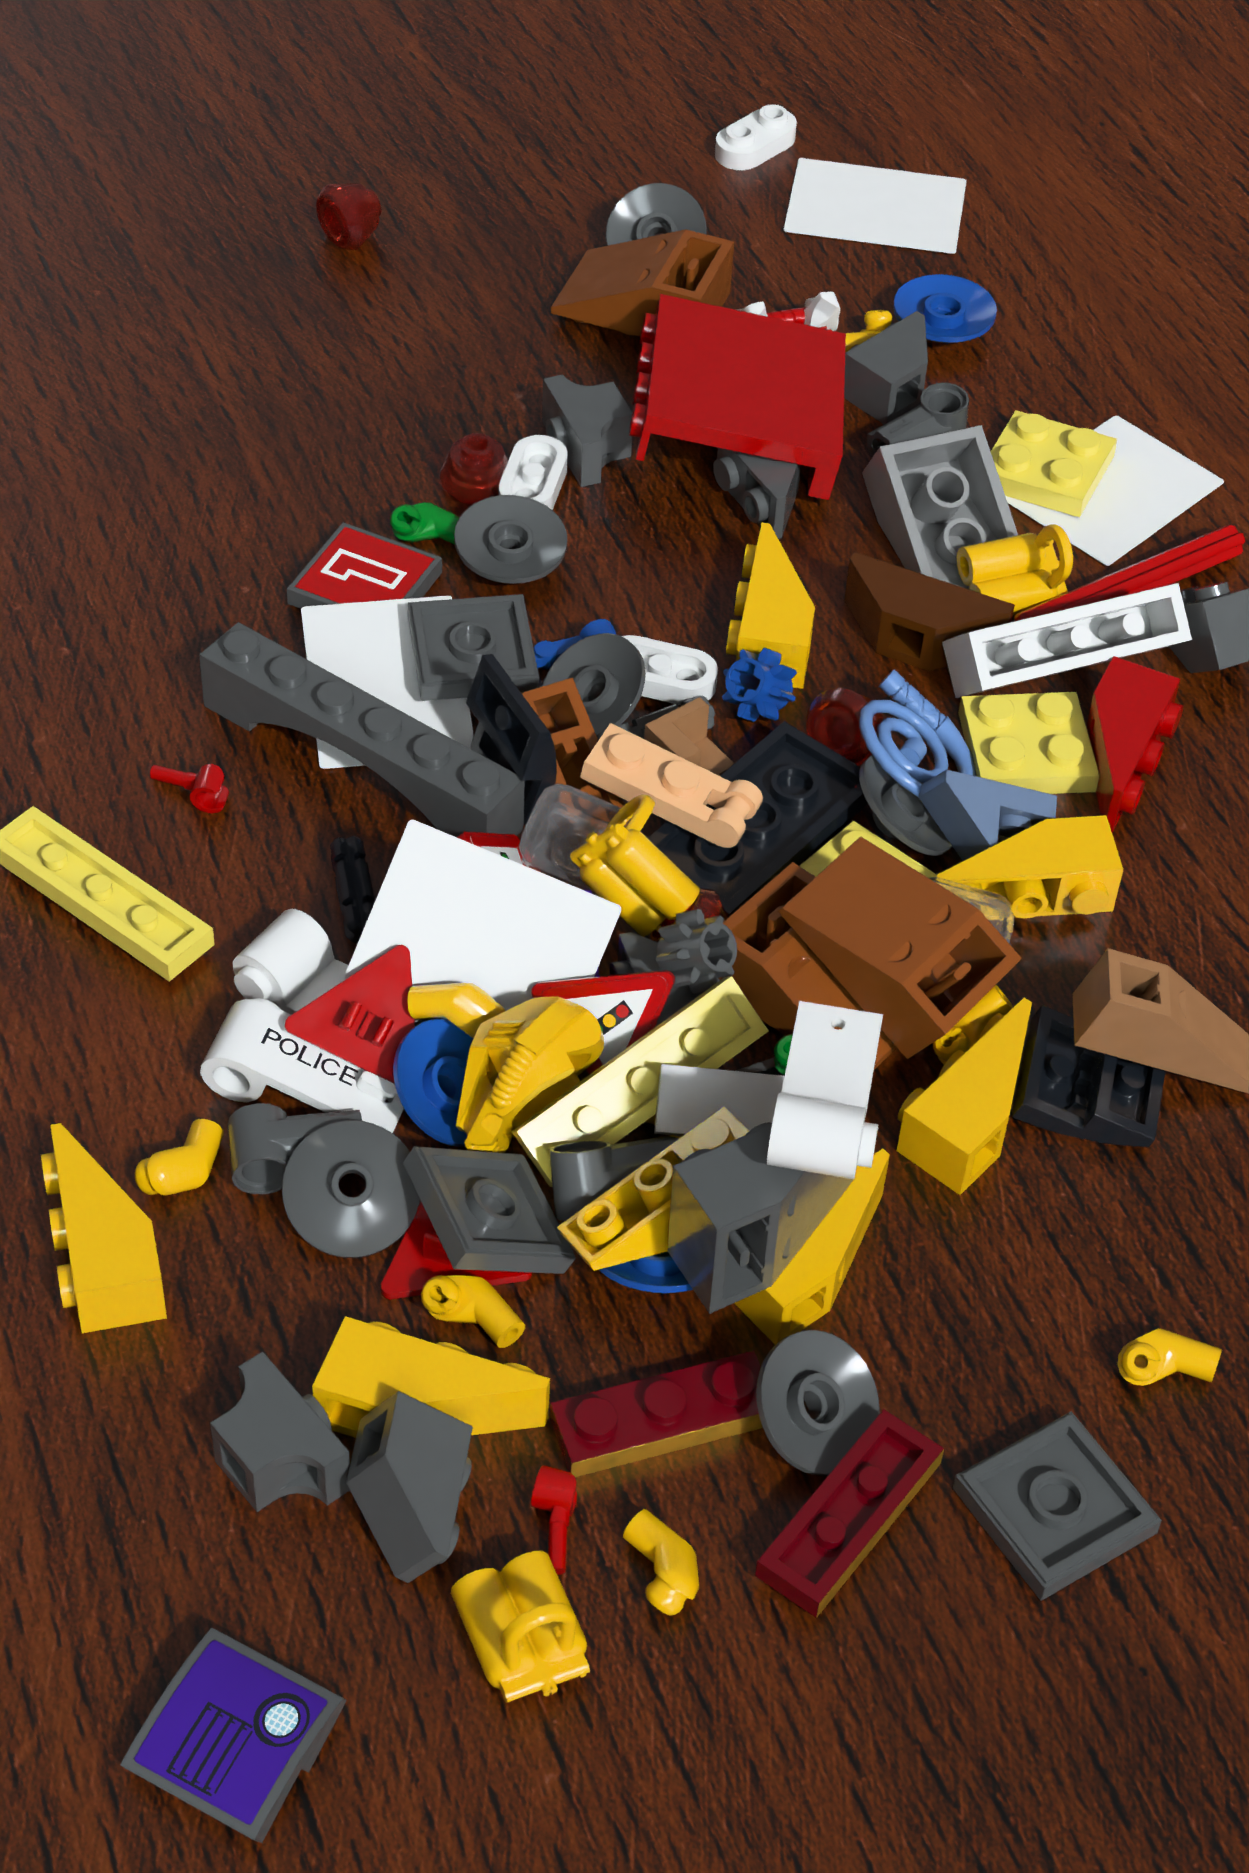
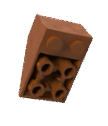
[551,229,734,336]
[778,837,1022,1059]
[719,862,897,1070]

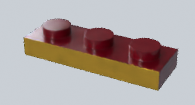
[549,1350,763,1477]
[755,1409,944,1618]

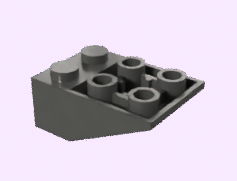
[667,1122,853,1314]

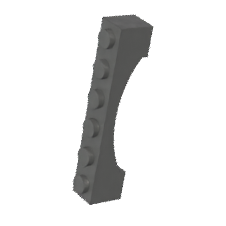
[199,622,525,837]

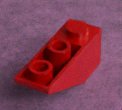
[1086,656,1184,833]

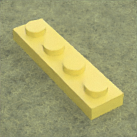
[0,806,215,982]
[511,976,769,1187]

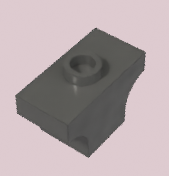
[542,374,632,487]
[210,1351,350,1512]

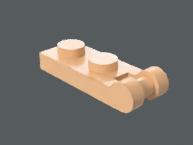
[580,723,763,848]

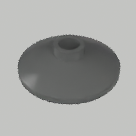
[606,183,707,246]
[454,495,567,584]
[542,633,646,739]
[859,755,953,856]
[282,1120,420,1258]
[756,1330,880,1476]

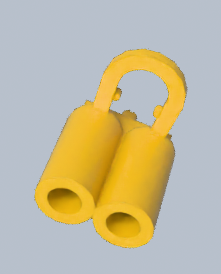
[956,524,1073,615]
[570,794,700,937]
[450,1551,590,1703]

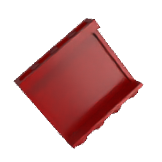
[629,294,846,500]

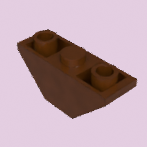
[844,552,1015,671]

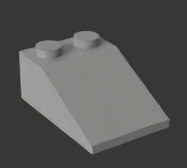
[862,425,1018,589]

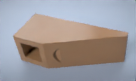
[1073,948,1249,1094]

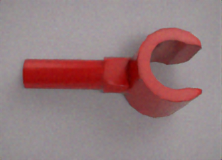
[150,764,229,813]
[531,1465,577,1575]

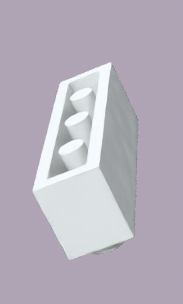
[942,583,1192,698]

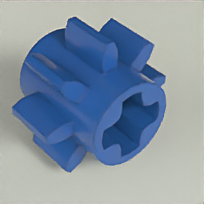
[722,647,797,722]

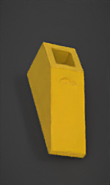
[726,523,815,689]
[936,815,1123,920]
[897,997,1032,1195]
[557,1107,749,1271]
[41,1123,167,1333]
[734,1148,890,1345]
[312,1316,550,1438]

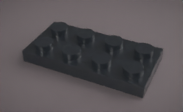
[648,721,868,922]

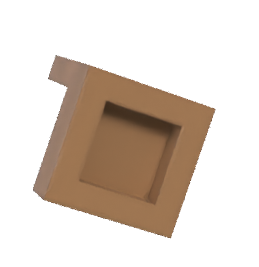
[644,697,734,776]

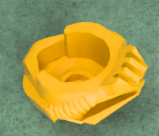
[456,996,604,1153]

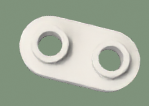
[715,105,797,170]
[499,435,568,510]
[622,635,718,705]

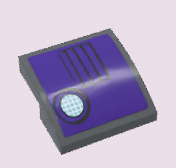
[120,1628,347,1843]

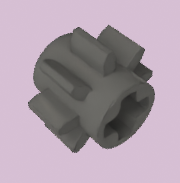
[656,909,737,994]

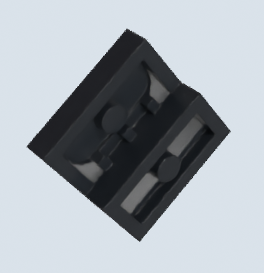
[466,654,557,825]
[1012,1005,1165,1147]

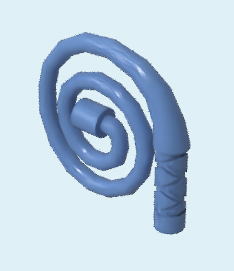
[859,669,976,798]

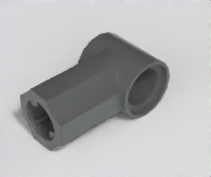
[866,382,969,457]
[228,1103,362,1194]
[549,1135,679,1221]

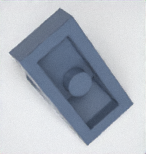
[919,769,1057,861]

